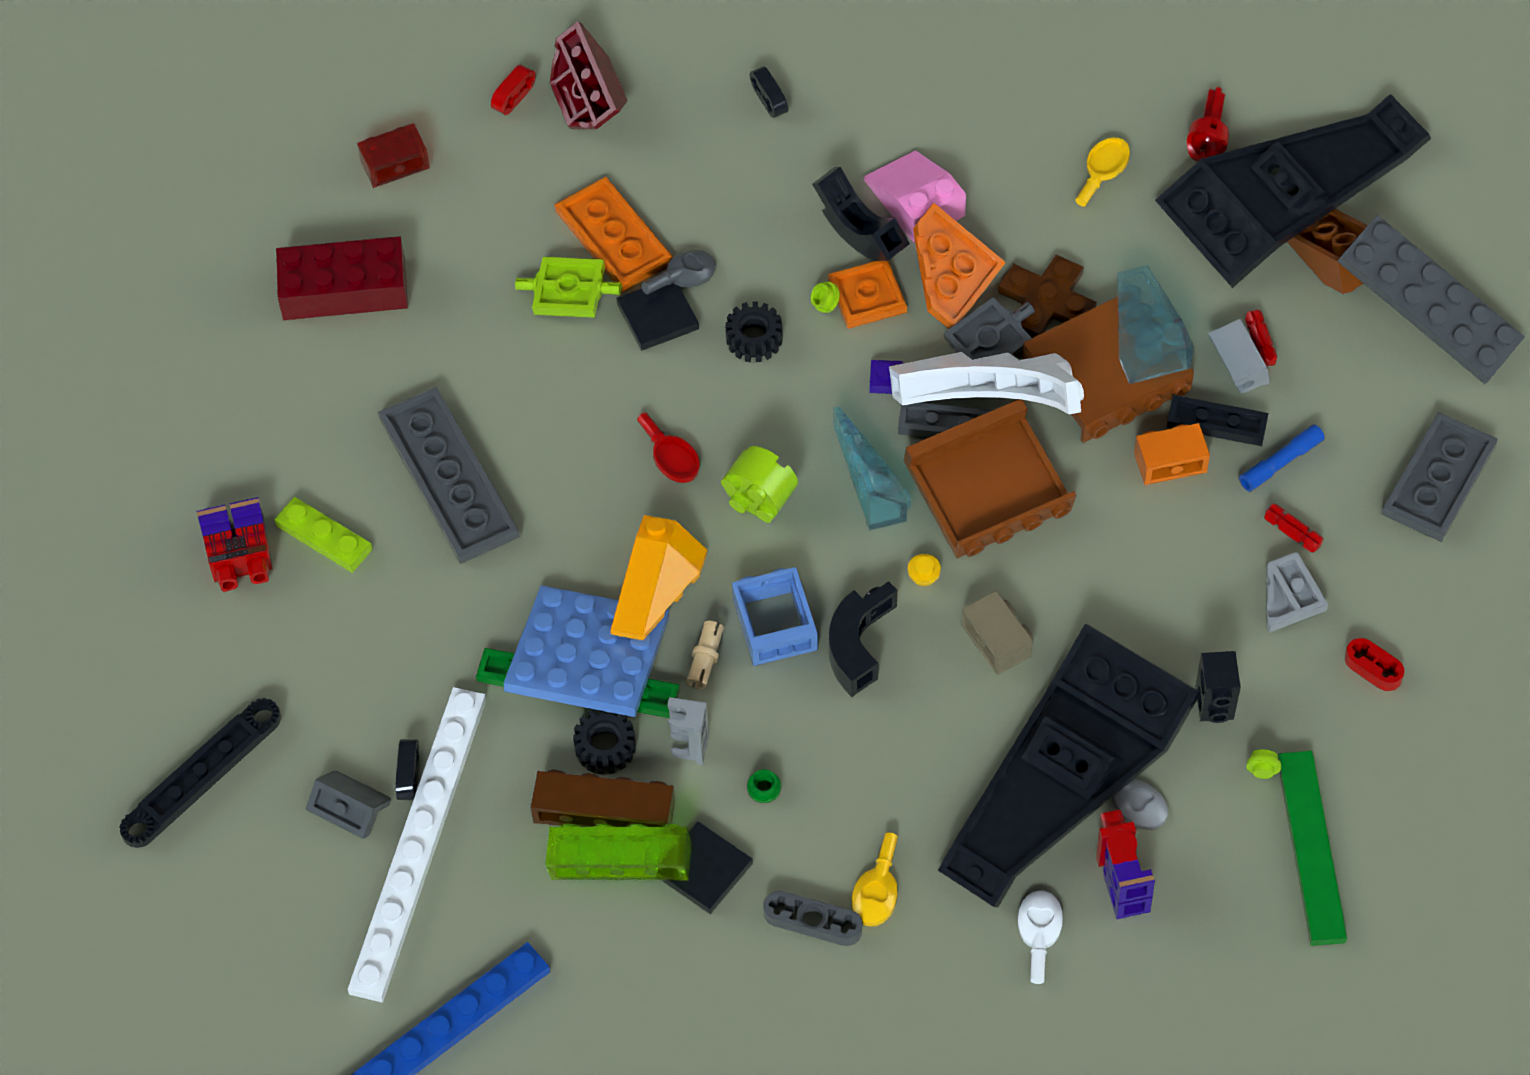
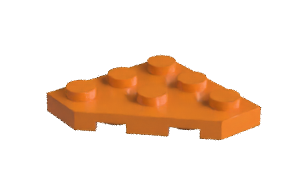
[913,203,1006,329]

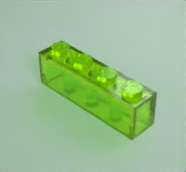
[545,824,692,880]

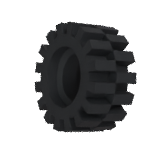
[725,301,783,362]
[573,710,636,775]

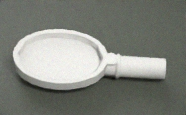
[1018,890,1063,984]

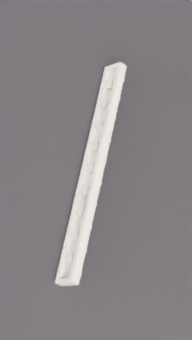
[348,687,486,1003]

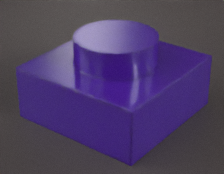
[870,360,903,394]

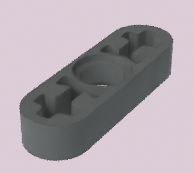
[763,891,862,946]

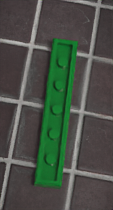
[476,648,680,718]
[1278,750,1347,946]

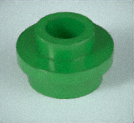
[747,769,781,803]

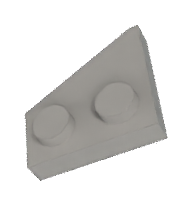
[1266,552,1328,633]

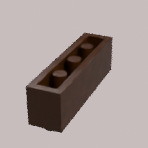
[531,769,675,838]

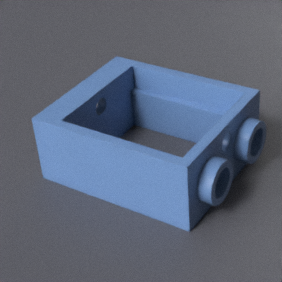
[732,567,818,666]

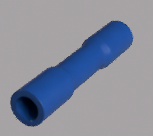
[1239,424,1325,492]

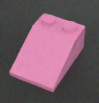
[864,150,966,242]

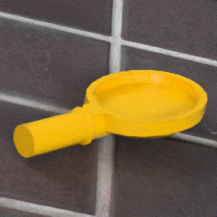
[1075,137,1130,207]
[852,832,898,926]

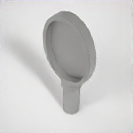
[1087,763,1168,830]

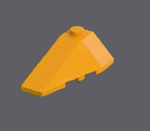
[610,515,707,640]

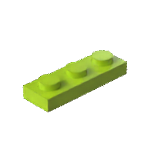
[274,497,373,573]

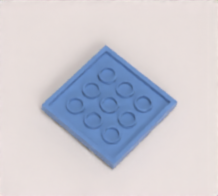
[504,585,669,717]

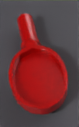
[637,412,700,483]

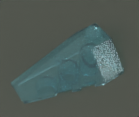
[1117,265,1194,384]
[833,407,911,531]

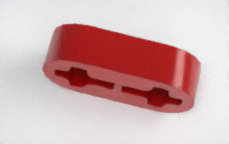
[490,64,536,115]
[1345,638,1405,691]

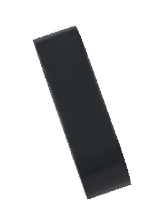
[749,66,788,118]
[395,739,419,800]

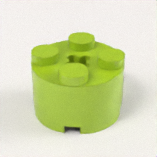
[721,446,798,523]

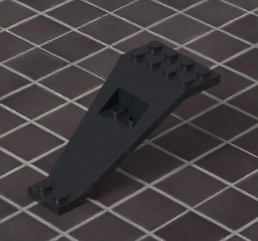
[938,624,1202,907]

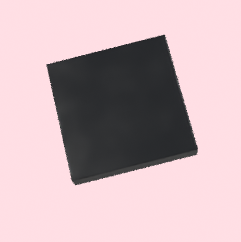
[616,283,699,351]
[655,821,753,914]

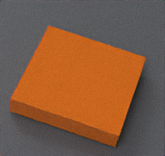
[828,261,907,329]

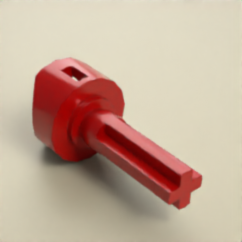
[1186,87,1229,162]

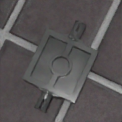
[943,297,1035,360]

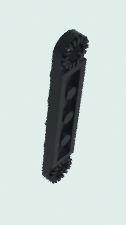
[119,698,281,848]

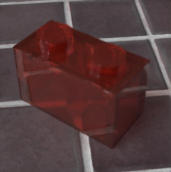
[357,123,430,188]

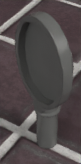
[641,250,716,294]

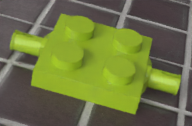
[515,257,622,318]

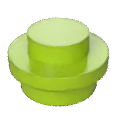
[811,281,840,313]
[1246,749,1281,779]

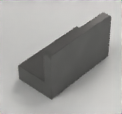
[306,770,391,839]

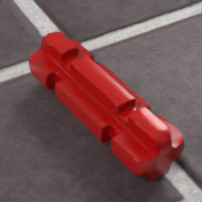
[1245,309,1278,366]
[1264,503,1324,553]

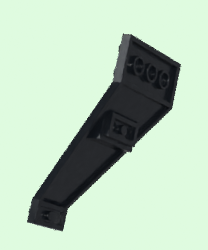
[1155,94,1431,288]

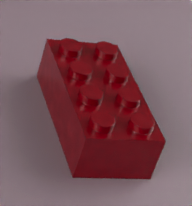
[276,236,408,320]

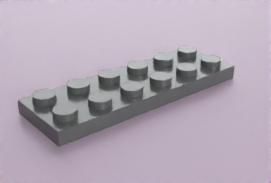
[1337,215,1525,384]
[378,387,519,564]

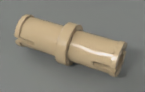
[685,621,725,690]

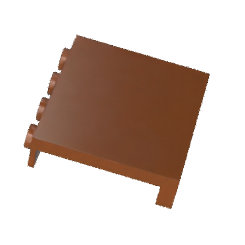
[1022,290,1194,443]
[903,399,1076,558]

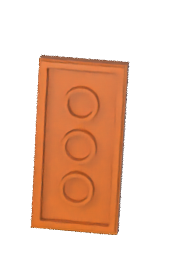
[554,176,673,293]

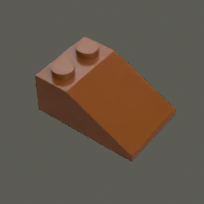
[1287,209,1368,294]

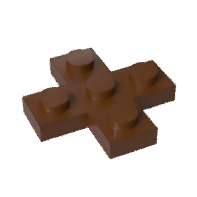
[998,255,1097,338]

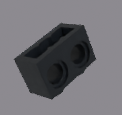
[1195,651,1241,723]

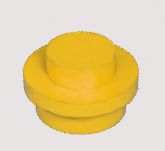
[908,554,941,586]

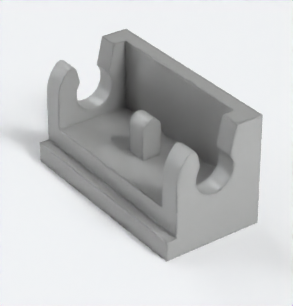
[1208,319,1270,393]
[667,697,709,765]

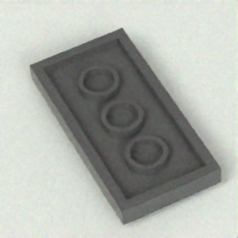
[1382,412,1498,542]

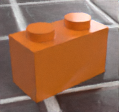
[1134,423,1210,485]

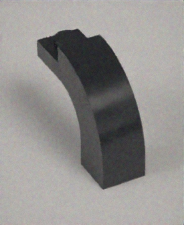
[812,167,910,261]
[829,581,897,697]

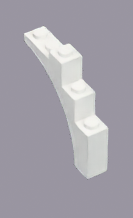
[889,352,1084,414]

